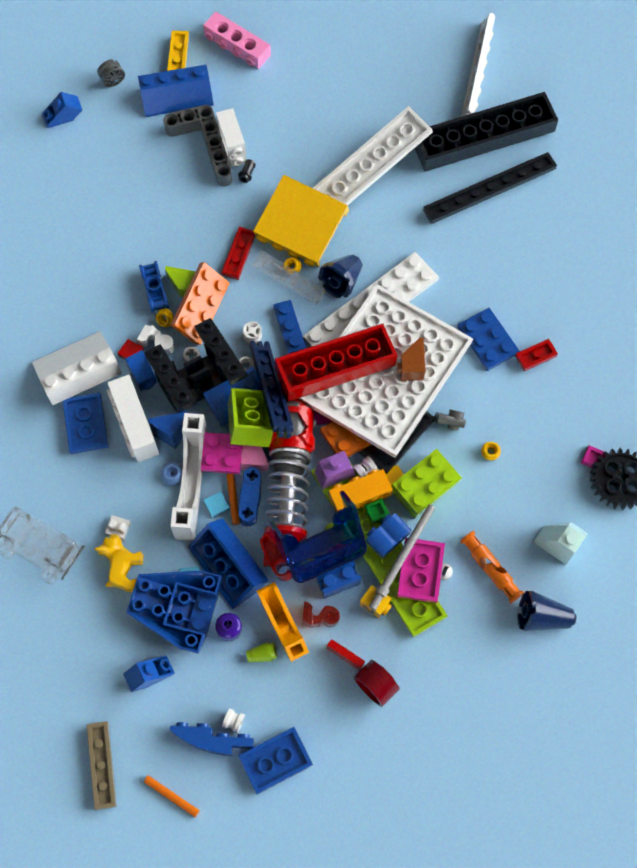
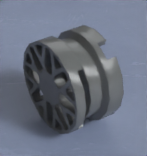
[97,59,125,87]

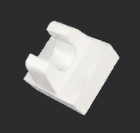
[105,515,131,541]

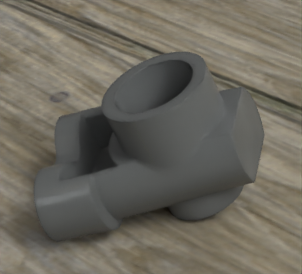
[434,409,466,431]

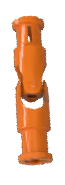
[460,531,524,604]

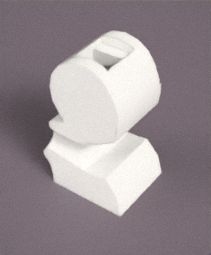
[137,325,175,355]

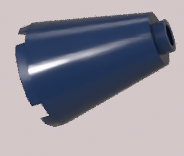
[517,591,577,631]

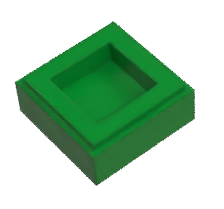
[364,498,389,524]

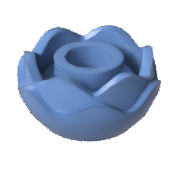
[160,462,183,486]

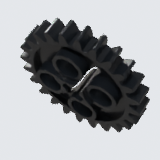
[589,448,637,510]

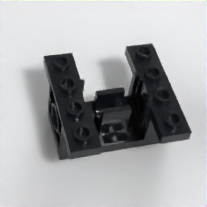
[144,318,248,413]

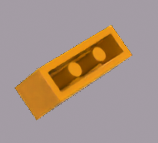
[329,469,393,517]

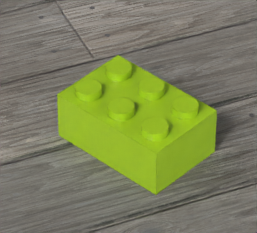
[227,388,273,447]
[391,449,462,519]

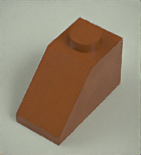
[397,338,426,381]

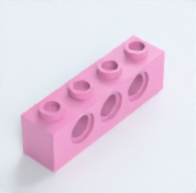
[203,11,271,69]

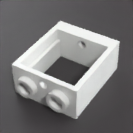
[216,108,246,167]

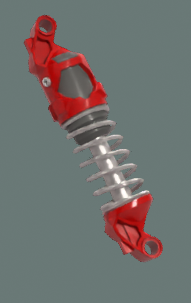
[259,388,316,581]

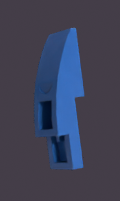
[170,722,254,756]

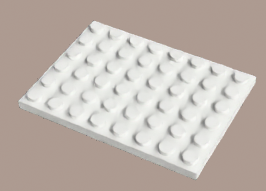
[298,284,473,458]

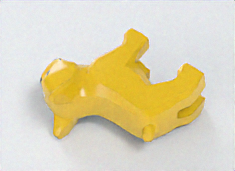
[95,534,144,593]

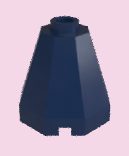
[318,254,363,298]

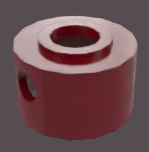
[353,660,400,707]

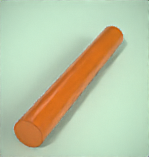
[226,473,240,525]
[144,775,200,818]

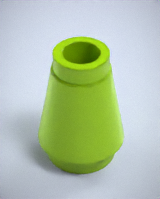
[246,642,277,663]

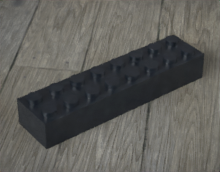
[414,92,558,172]

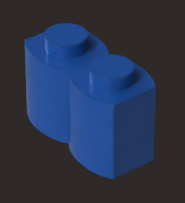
[366,513,412,559]

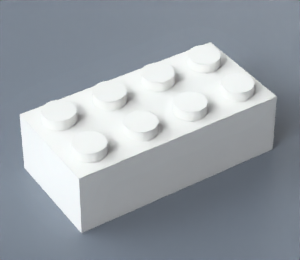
[106,375,160,462]

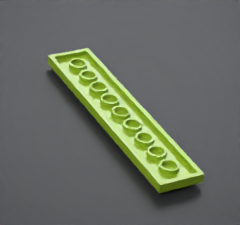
[311,462,448,638]

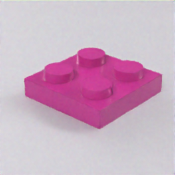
[201,432,243,474]

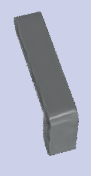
[163,105,232,187]

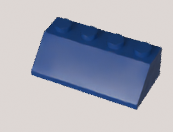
[138,64,214,117]
[188,518,269,609]

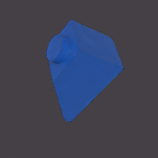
[125,350,157,391]

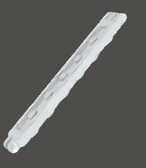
[461,13,495,117]

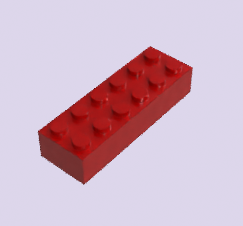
[275,323,398,402]

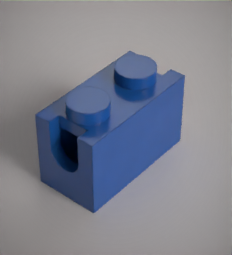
[316,561,361,599]

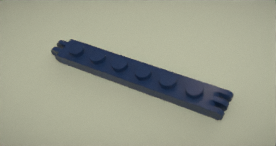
[250,341,293,438]

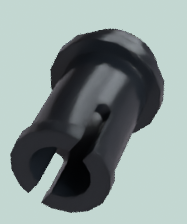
[238,159,256,183]

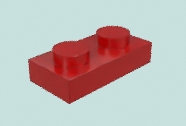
[515,339,558,372]

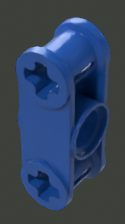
[139,261,169,313]
[239,467,262,527]

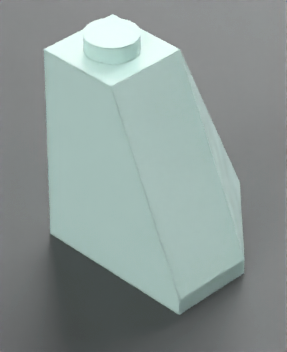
[533,522,588,565]

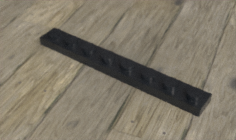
[423,152,557,224]

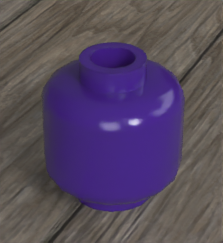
[215,613,242,641]

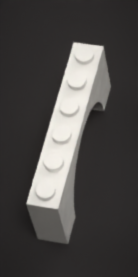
[170,413,208,541]

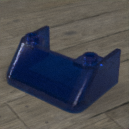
[270,491,367,583]

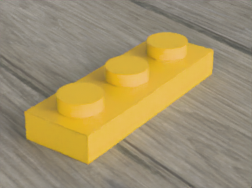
[167,30,189,71]

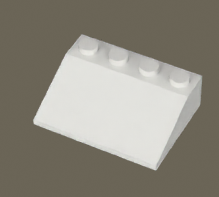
[32,331,122,406]

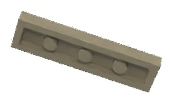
[87,721,117,810]

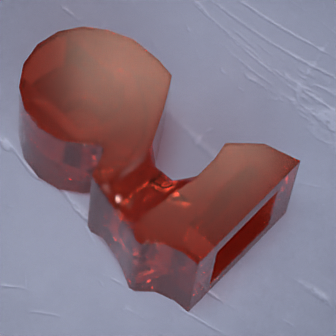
[302,601,340,628]

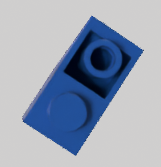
[42,92,82,128]
[123,655,175,692]

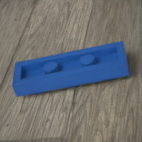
[273,300,306,354]

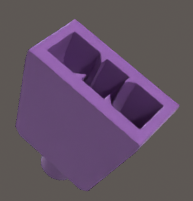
[314,451,356,490]

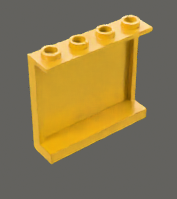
[253,175,349,267]

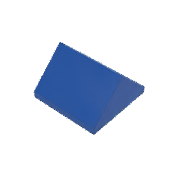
[148,411,187,449]

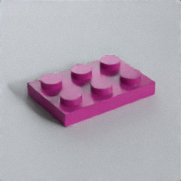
[397,537,445,603]

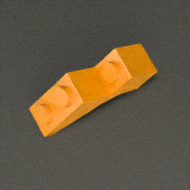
[256,582,309,662]

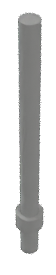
[369,504,435,611]

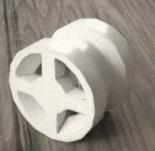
[243,322,262,344]
[222,708,245,734]

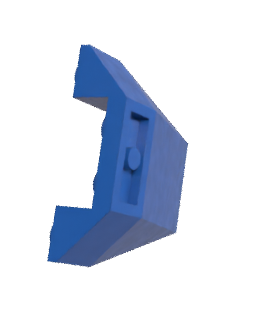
[126,570,222,654]

